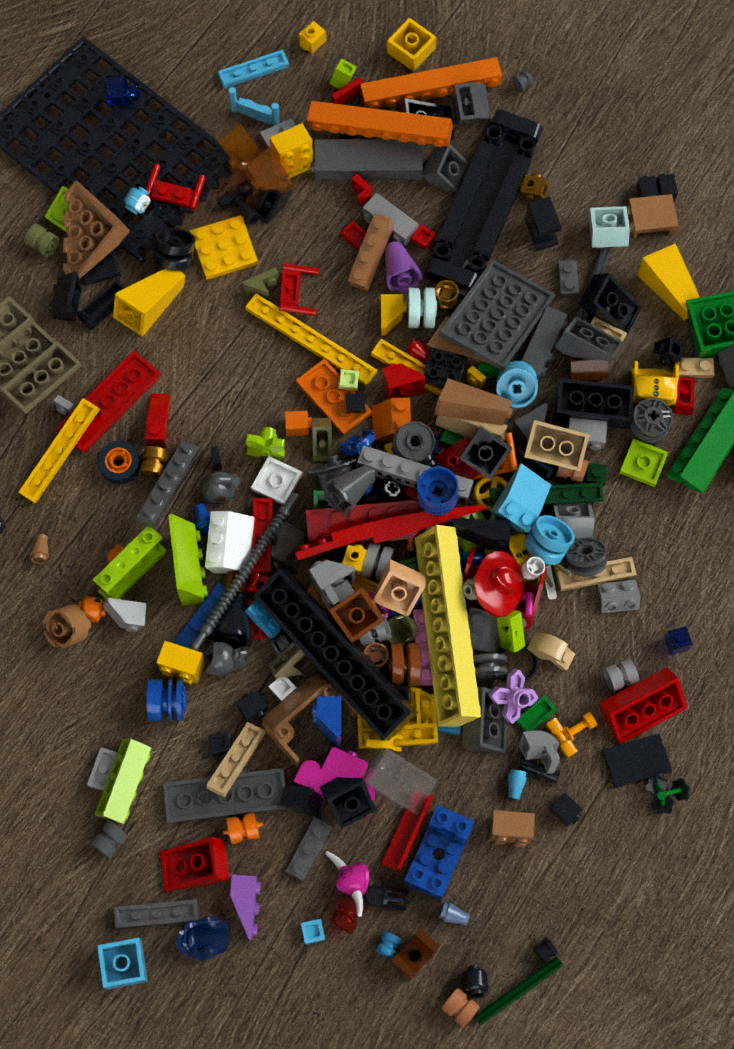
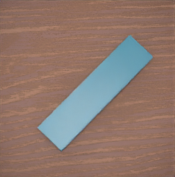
[217,50,289,89]

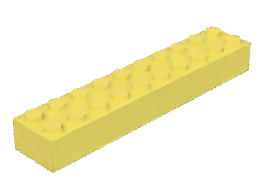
[414,525,481,727]

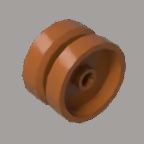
[388,643,421,686]

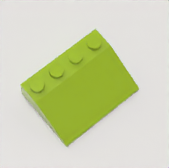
[168,514,208,606]

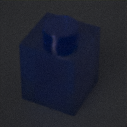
[664,626,693,655]

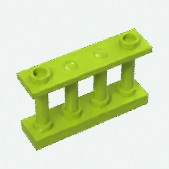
[93,526,167,600]

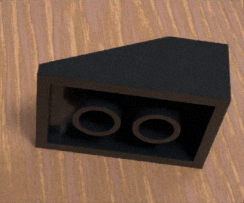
[395,98,454,140]
[578,273,642,336]

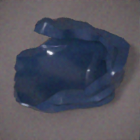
[175,916,229,960]

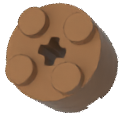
[43,604,91,648]

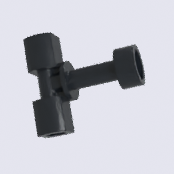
[217,180,260,224]

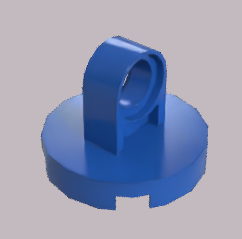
[340,429,376,456]

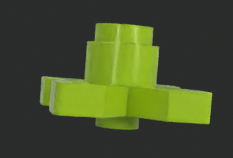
[246,427,285,461]

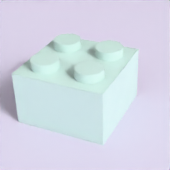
[589,206,630,248]

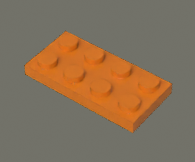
[296,358,372,436]

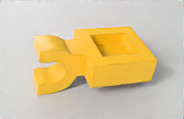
[366,735,403,752]

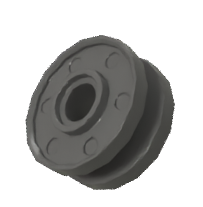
[392,421,435,462]
[566,537,607,577]
[473,654,508,681]

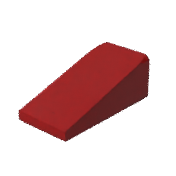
[673,377,694,415]

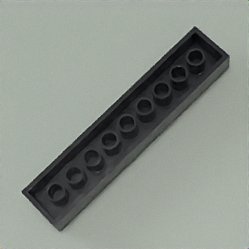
[253,568,418,741]

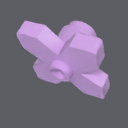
[488,669,538,724]

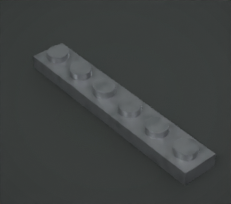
[136,441,199,528]

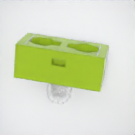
[496,610,527,653]

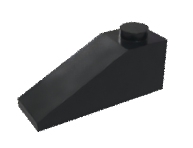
[450,519,510,551]

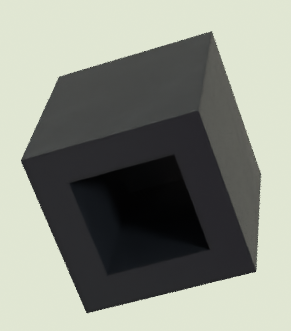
[549,793,583,827]

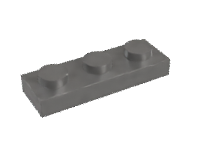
[286,817,332,882]

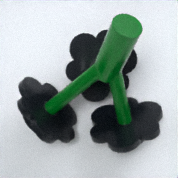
[645,773,690,814]

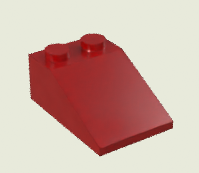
[160,837,230,892]

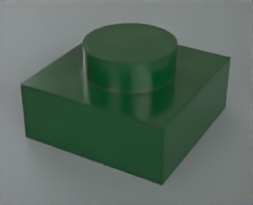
[586,463,607,485]

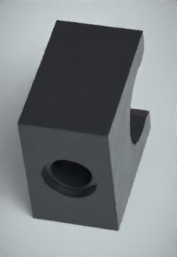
[525,197,562,251]

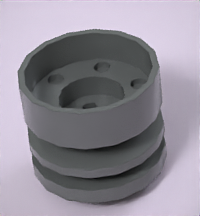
[629,398,673,446]

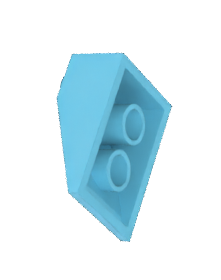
[490,463,551,533]

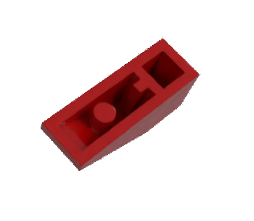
[145,393,170,448]

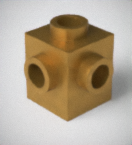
[520,173,550,201]

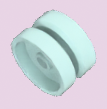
[408,288,437,328]

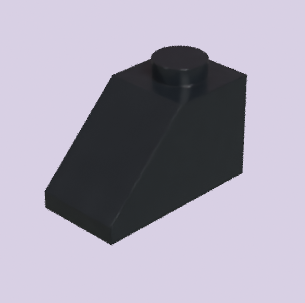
[256,181,293,224]

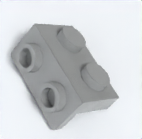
[597,580,640,613]

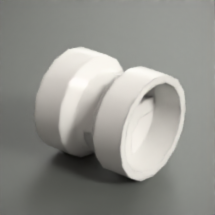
[521,556,545,580]

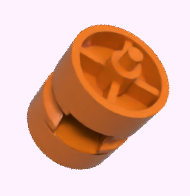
[223,812,263,844]

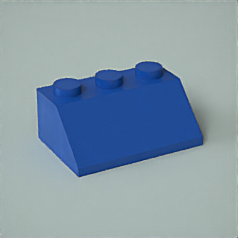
[313,696,341,749]

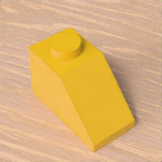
[380,294,407,336]

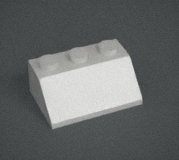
[205,511,255,574]

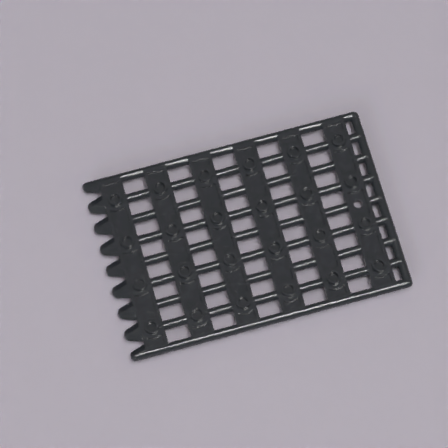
[0,37,243,262]

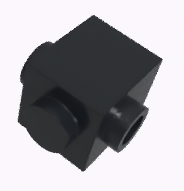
[236,690,269,723]

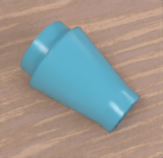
[508,769,528,800]

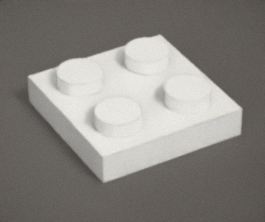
[251,456,302,506]

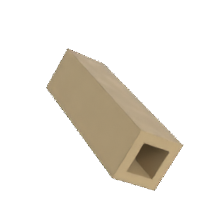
[435,415,508,441]

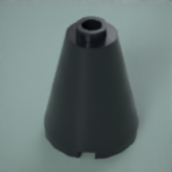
[212,594,252,650]

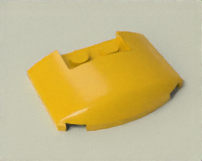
[357,687,438,749]

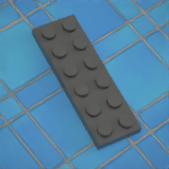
[163,768,288,824]

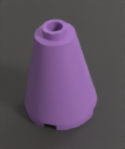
[385,241,422,293]

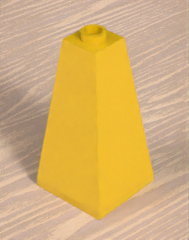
[637,244,700,321]
[113,269,186,337]

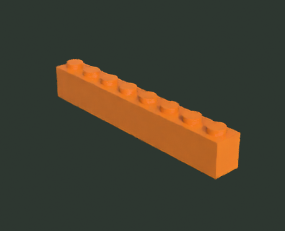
[360,57,502,109]
[307,101,453,147]

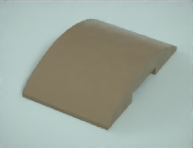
[0,296,82,414]

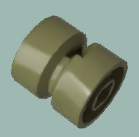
[24,224,59,257]

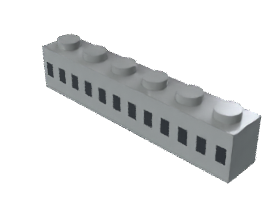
[357,445,474,505]

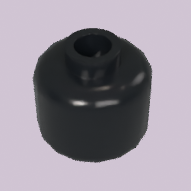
[461,965,489,999]

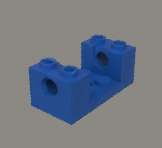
[404,805,475,901]

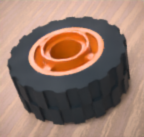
[97,441,141,485]

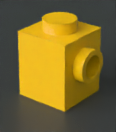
[299,21,326,54]
[342,544,367,577]

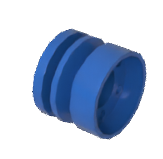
[417,466,459,516]
[147,679,187,721]

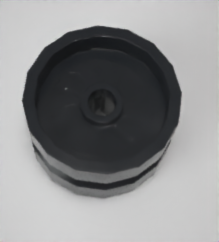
[153,228,196,270]

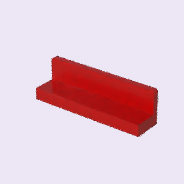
[381,790,433,873]

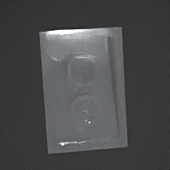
[364,749,438,815]

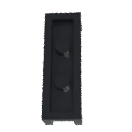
[76,277,127,330]

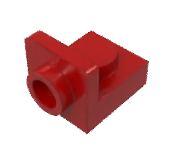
[352,174,372,206]

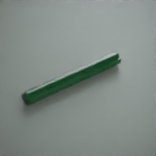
[475,957,563,1025]

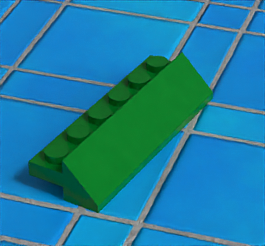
[667,388,734,493]

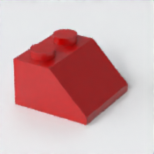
[382,363,426,400]

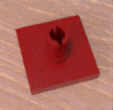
[436,437,480,479]

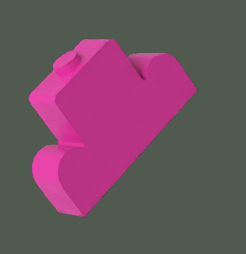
[294,747,375,818]

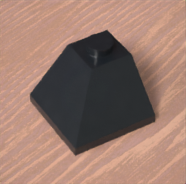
[459,425,512,479]
[320,777,376,829]

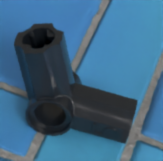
[356,481,400,505]

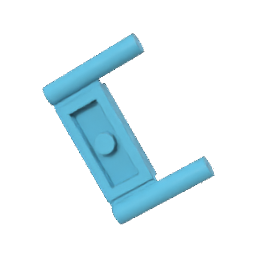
[229,87,280,126]

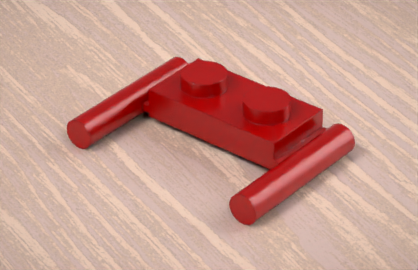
[145,164,206,210]
[279,263,319,316]

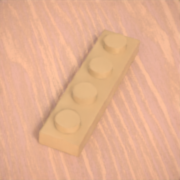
[556,557,637,591]
[206,722,265,797]

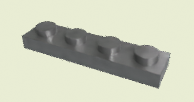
[114,899,198,929]

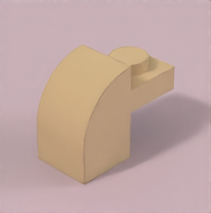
[527,632,575,671]

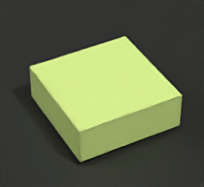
[339,369,359,391]

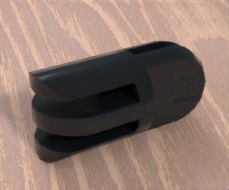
[363,885,409,911]

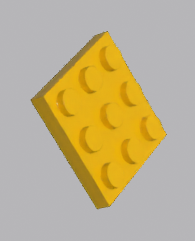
[190,215,258,280]

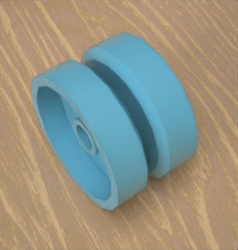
[496,361,538,408]
[525,515,575,565]

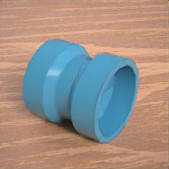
[375,931,402,959]

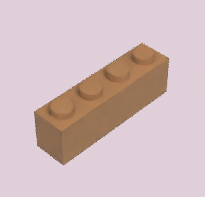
[348,213,394,292]

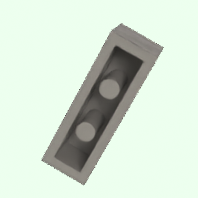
[363,193,419,247]

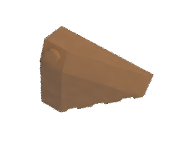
[63,180,130,279]

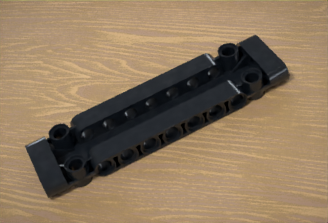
[424,110,543,291]

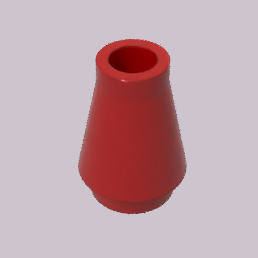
[406,340,430,364]

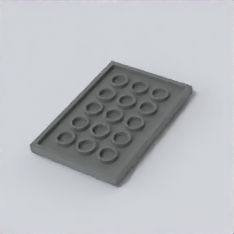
[439,260,556,372]

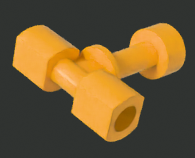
[545,712,597,759]

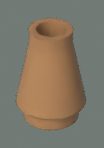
[30,534,49,564]

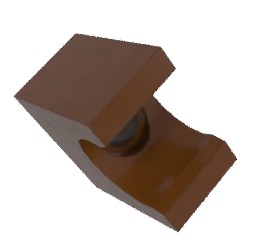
[390,929,439,982]

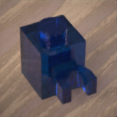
[106,76,140,105]

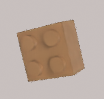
[489,810,535,847]

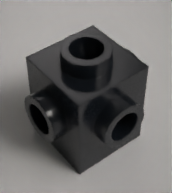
[652,337,684,367]

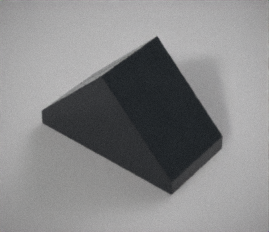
[280,786,323,817]

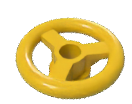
[474,476,508,511]

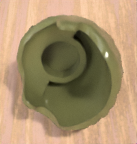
[387,614,418,646]

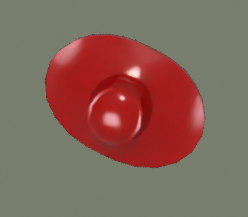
[473,551,524,618]

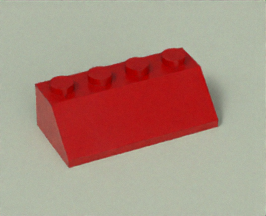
[599,667,688,744]

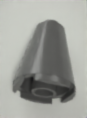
[322,465,376,515]

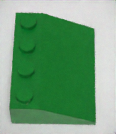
[686,291,734,358]

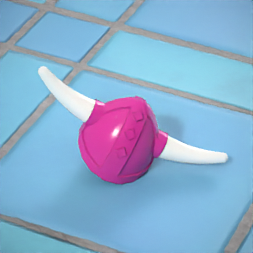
[325,851,369,917]

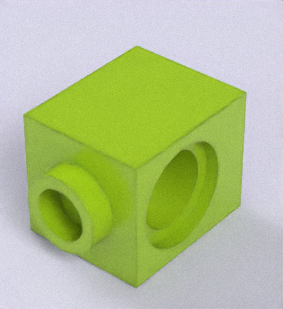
[329,59,357,89]

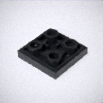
[423,347,467,389]

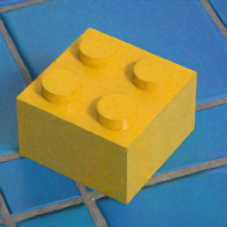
[387,18,436,72]
[156,641,205,685]

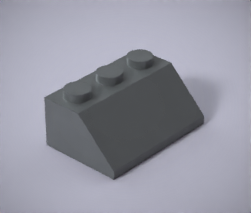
[462,687,507,754]

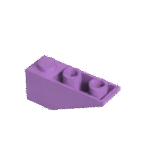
[230,875,261,941]

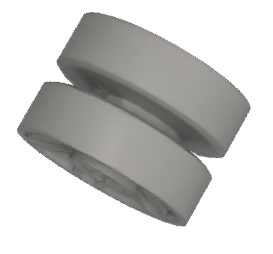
[361,542,394,581]

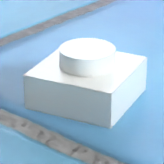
[268,677,296,702]

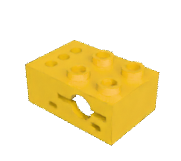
[270,123,313,182]

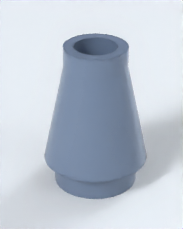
[438,902,470,926]

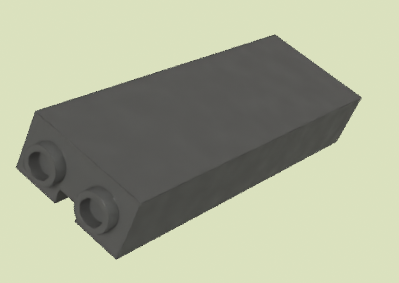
[311,139,423,180]

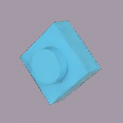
[301,919,325,945]

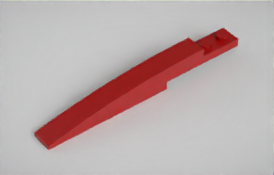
[294,504,486,560]

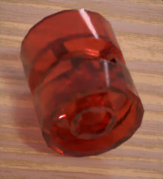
[329,895,366,934]

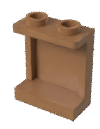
[626,194,678,238]

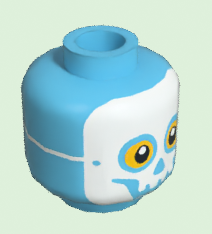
[124,186,151,215]

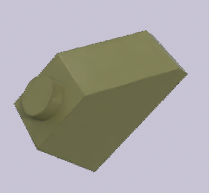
[312,418,332,462]

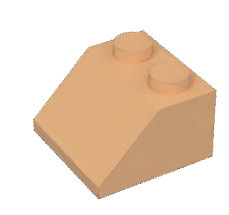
[373,560,426,616]

